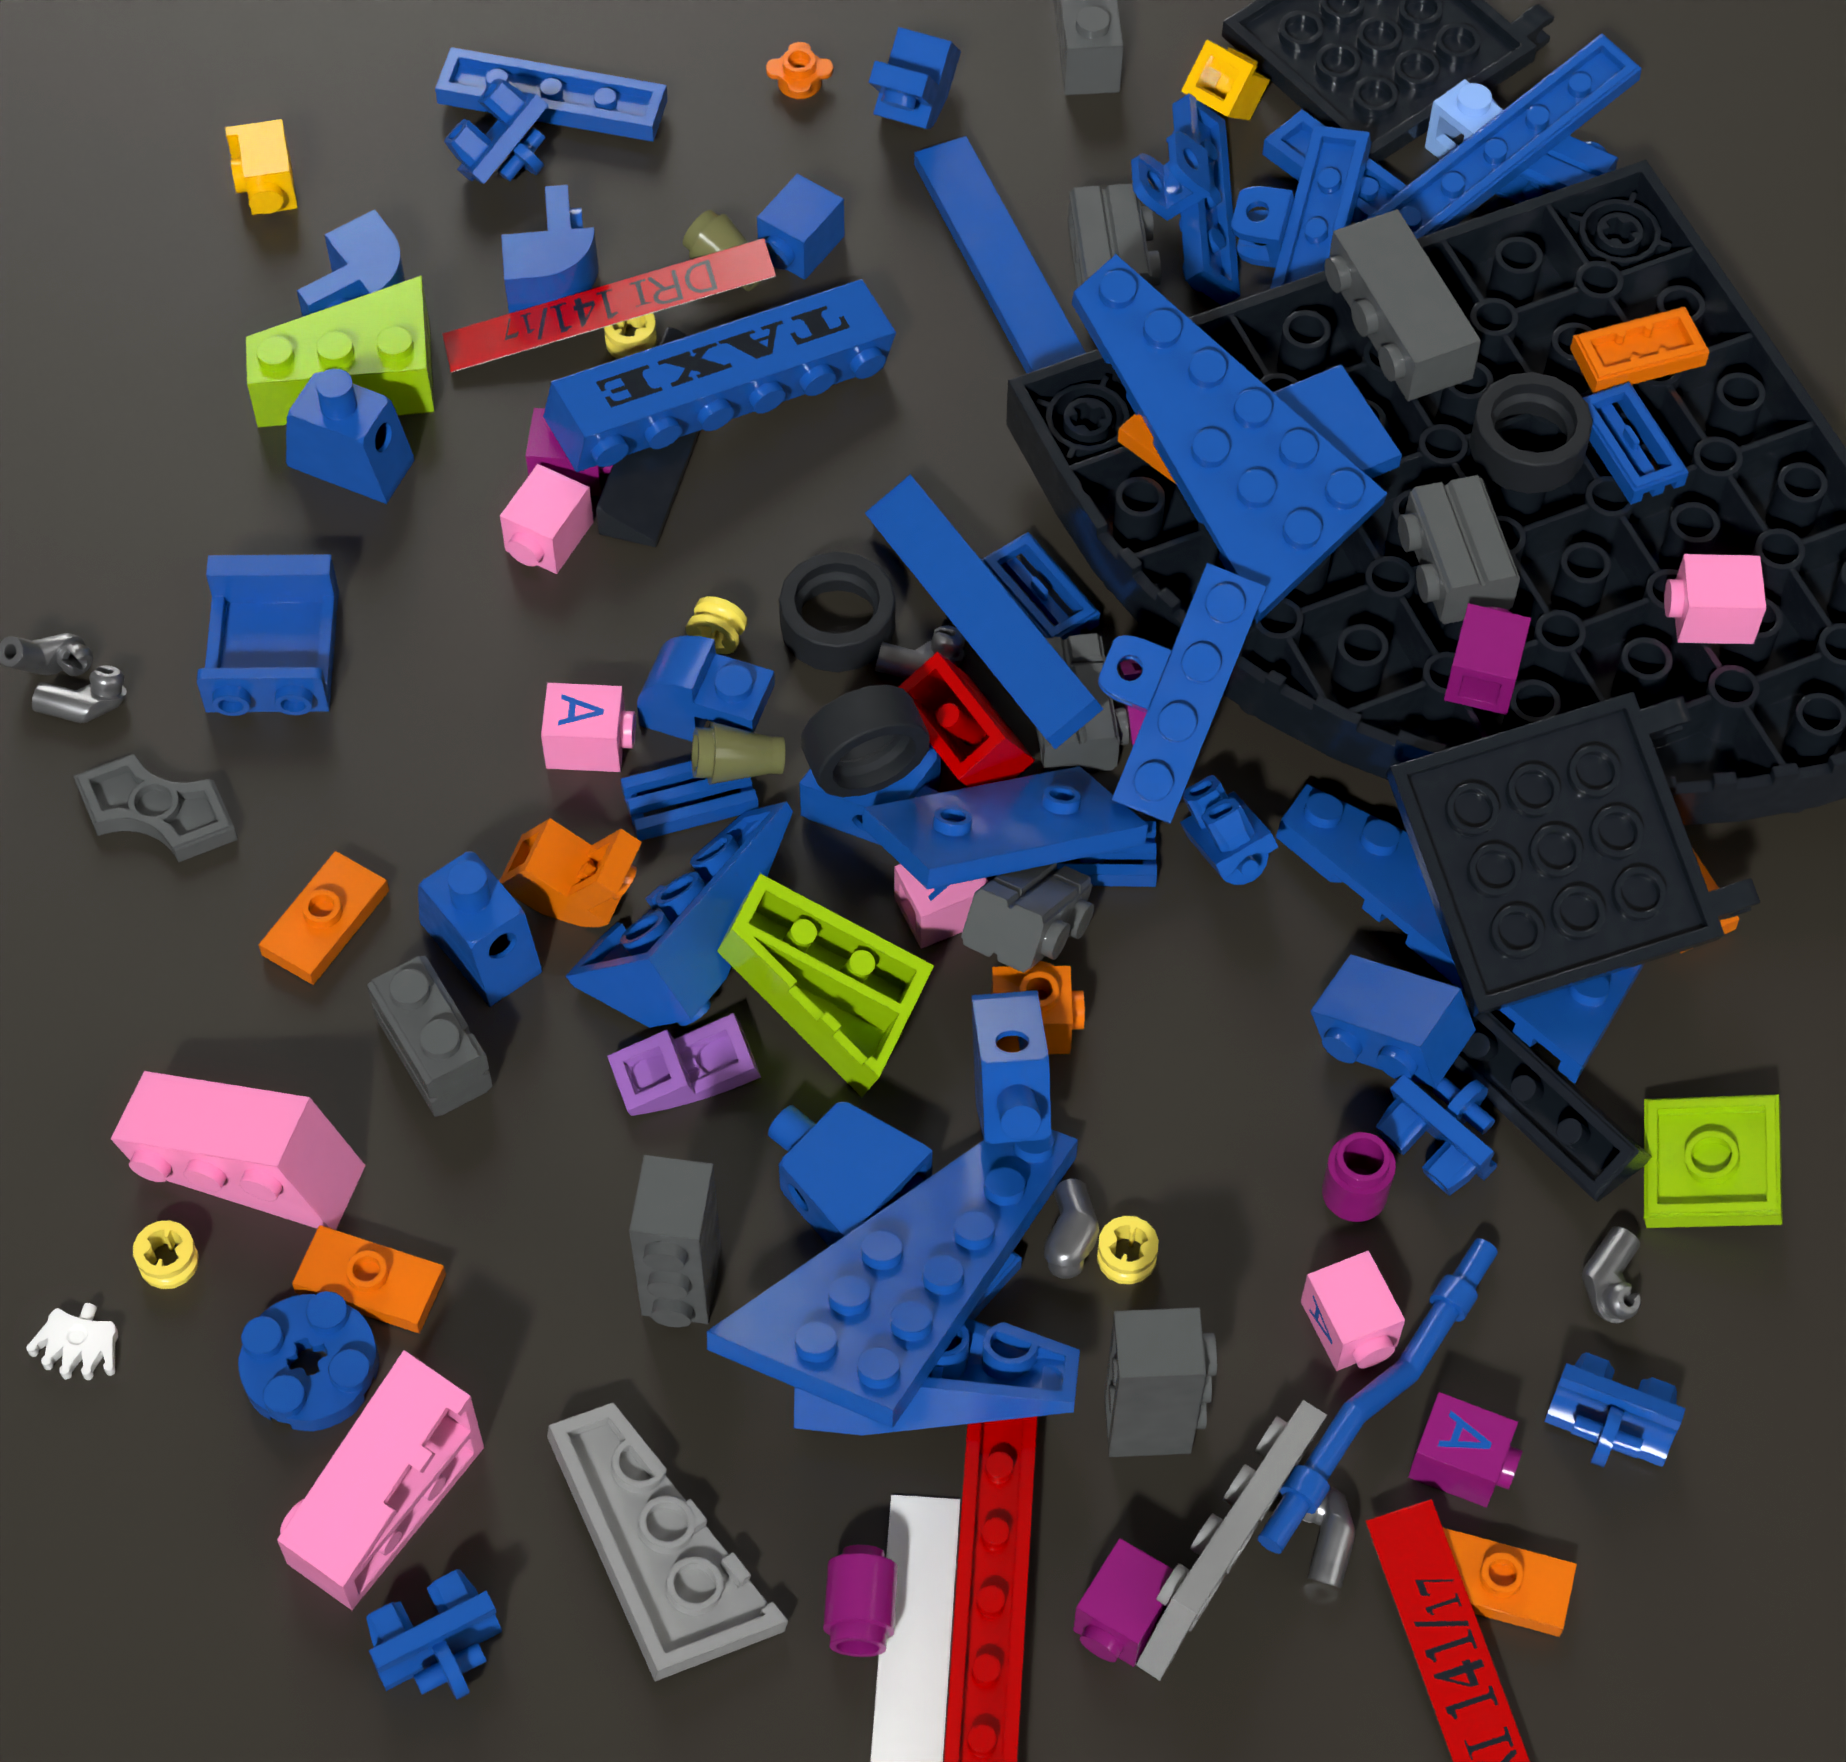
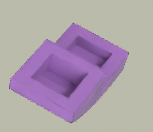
[607,1013,761,1116]

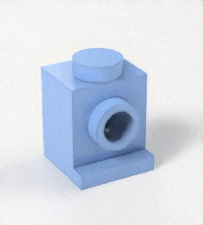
[1425,79,1503,160]

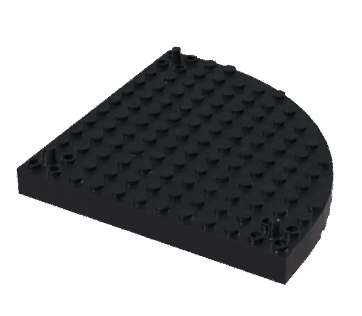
[1006,160,1846,825]

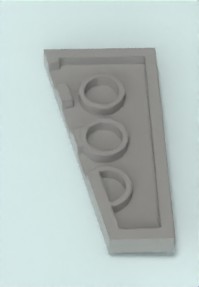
[1136,1400,1327,1681]
[547,1403,788,1681]

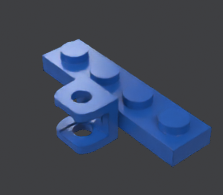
[1131,93,1240,306]
[1231,125,1372,289]
[1098,563,1267,824]

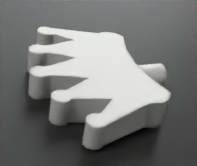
[26,1303,118,1380]

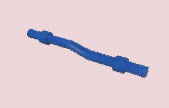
[1257,1238,1498,1554]

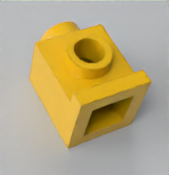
[1181,40,1270,121]
[225,119,298,215]

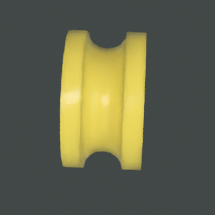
[604,313,657,359]
[686,596,748,654]
[1097,1216,1159,1285]
[133,1220,199,1289]

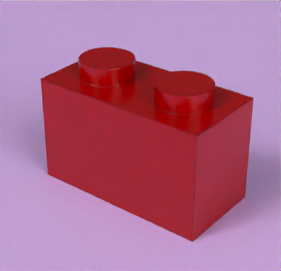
[898,651,1035,787]

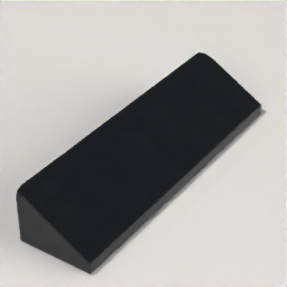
[596,327,700,547]
[1451,983,1652,1202]

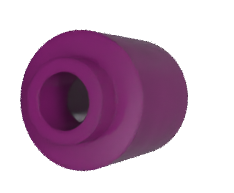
[1322,1132,1396,1222]
[823,1545,898,1657]

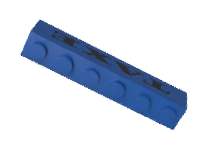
[543,279,896,472]

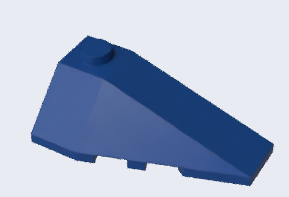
[566,801,793,1028]
[794,1318,1080,1436]

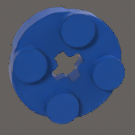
[238,1291,379,1432]

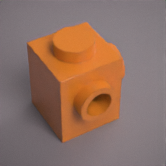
[991,961,1085,1054]

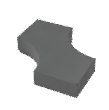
[73,754,238,862]

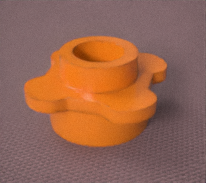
[766,42,833,99]

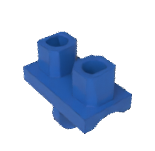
[444,79,549,184]
[1180,775,1279,885]
[1376,1075,1497,1196]
[1544,1352,1686,1468]
[366,1569,502,1700]

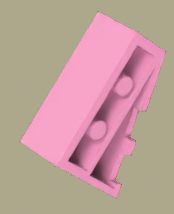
[111,1071,366,1230]
[277,1350,484,1610]

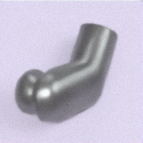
[875,625,965,679]
[0,633,93,676]
[32,665,127,723]
[1044,1179,1099,1279]
[1582,1226,1641,1324]
[1303,1487,1356,1588]

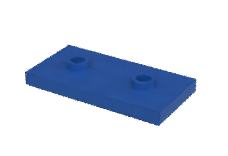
[862,766,1148,889]

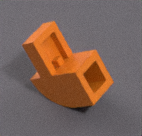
[500,818,642,927]

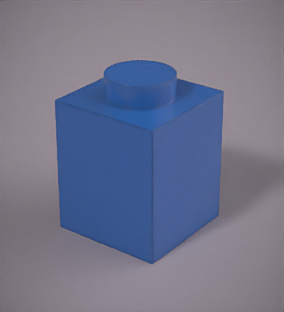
[757,174,845,280]

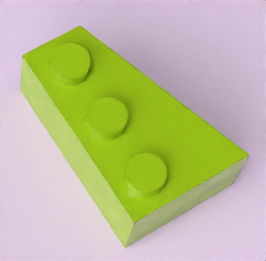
[246,276,434,427]
[717,874,934,1097]

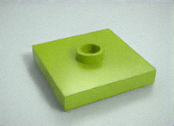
[1644,1094,1783,1228]

